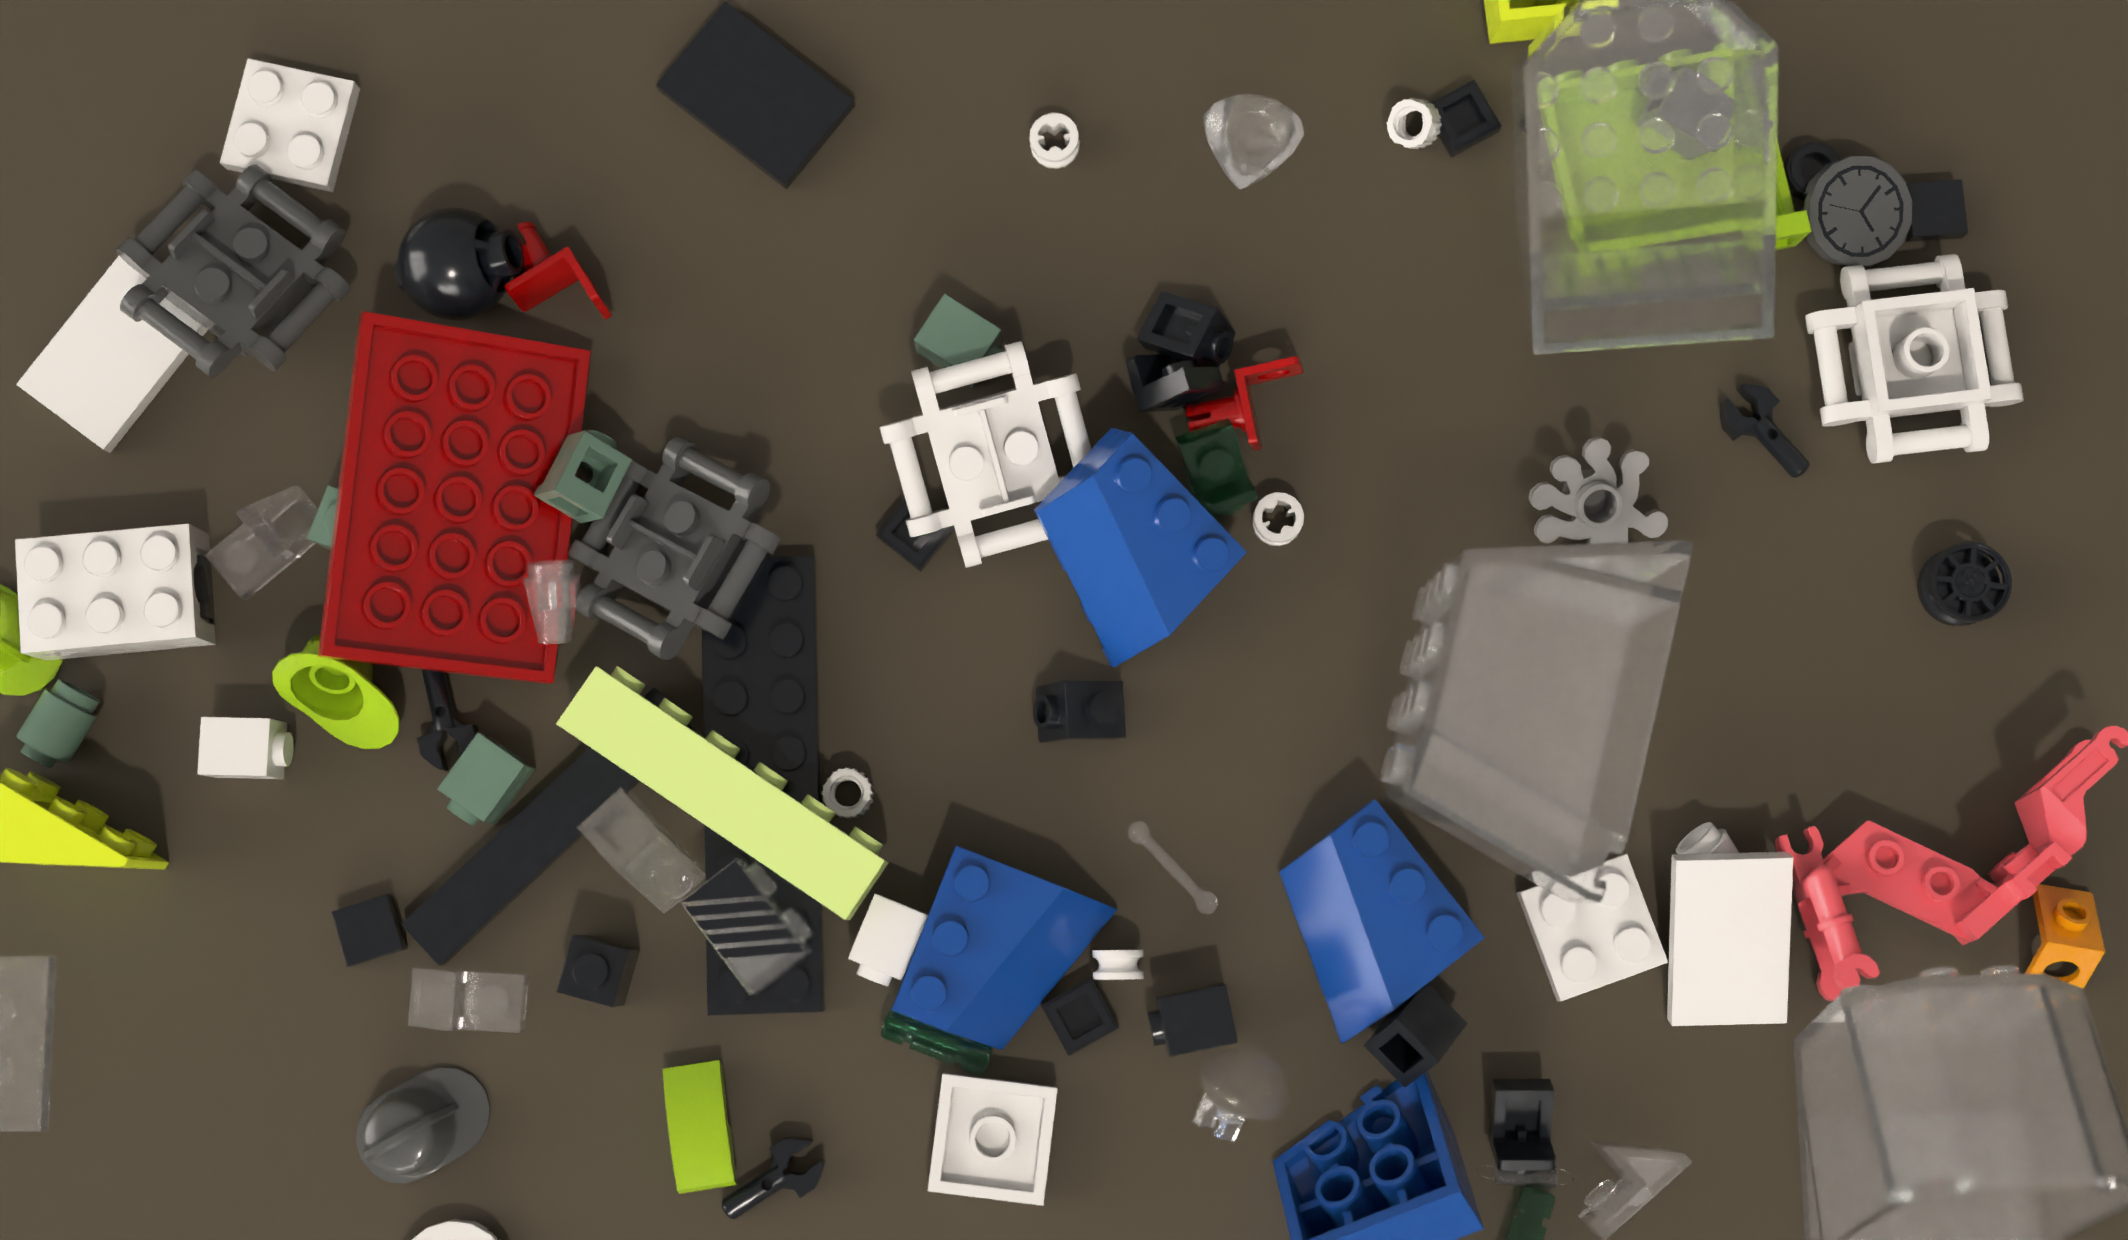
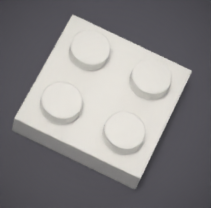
[220,59,360,192]
[1516,854,1668,1001]
[928,1073,1058,1206]

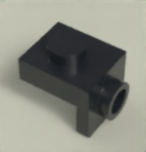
[1033,681,1126,743]
[1489,1079,1556,1174]

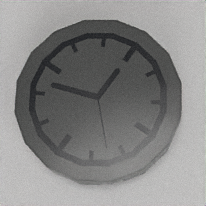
[1801,156,1912,267]

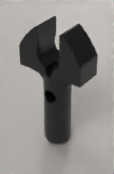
[1720,384,1810,478]
[417,669,478,771]
[721,1137,825,1219]

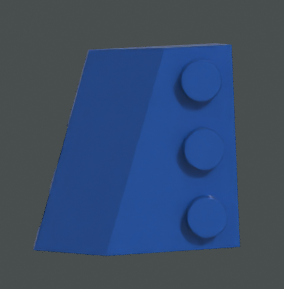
[1034,428,1247,668]
[1279,799,1485,1044]
[892,846,1118,1050]
[1273,1071,1484,1240]

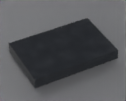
[656,1,855,190]

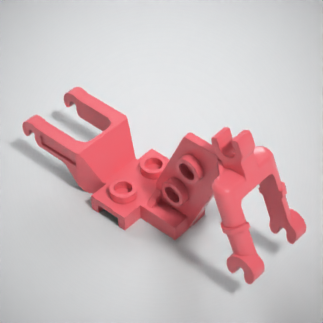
[1774,726,2128,1003]

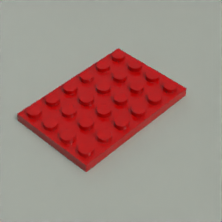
[318,311,591,685]

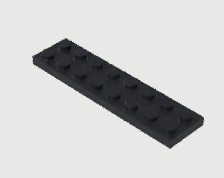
[702,556,825,1016]

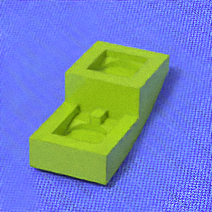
[662,1060,737,1194]

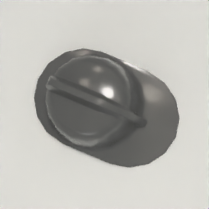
[356,1067,490,1184]

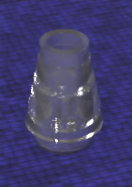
[522,560,580,644]

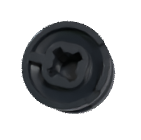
[1917,542,2012,626]

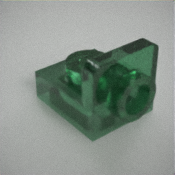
[1175,419,1258,516]

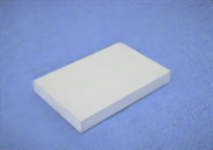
[16,256,208,453]
[1667,852,1793,1026]

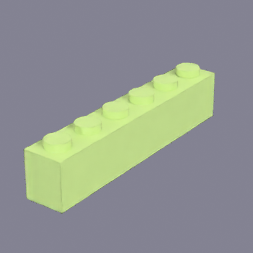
[556,666,889,920]

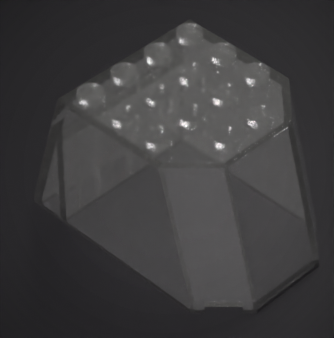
[1511,0,1778,355]
[1381,540,1693,904]
[1793,966,2128,1240]

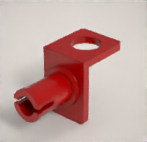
[504,222,613,320]
[1185,356,1304,451]

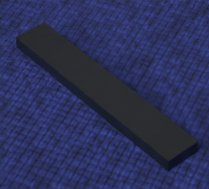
[401,687,695,966]

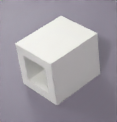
[197,717,294,779]
[848,894,928,986]

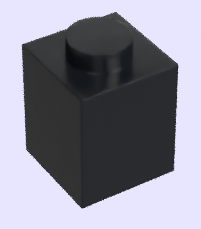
[556,935,640,1007]
[1364,983,1468,1088]
[1147,984,1238,1057]

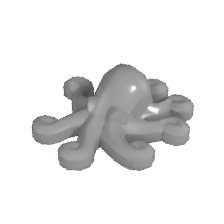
[1528,436,1668,572]

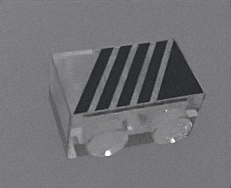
[680,859,813,996]

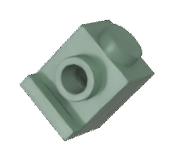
[534,430,632,523]

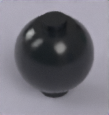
[394,207,524,320]

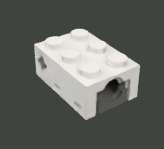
[15,524,216,661]

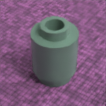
[16,679,100,768]

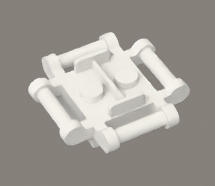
[1805,254,2024,464]
[879,341,1091,568]

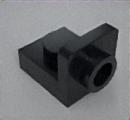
[1137,291,1235,367]
[1126,354,1225,412]

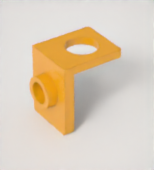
[2022,884,2105,995]

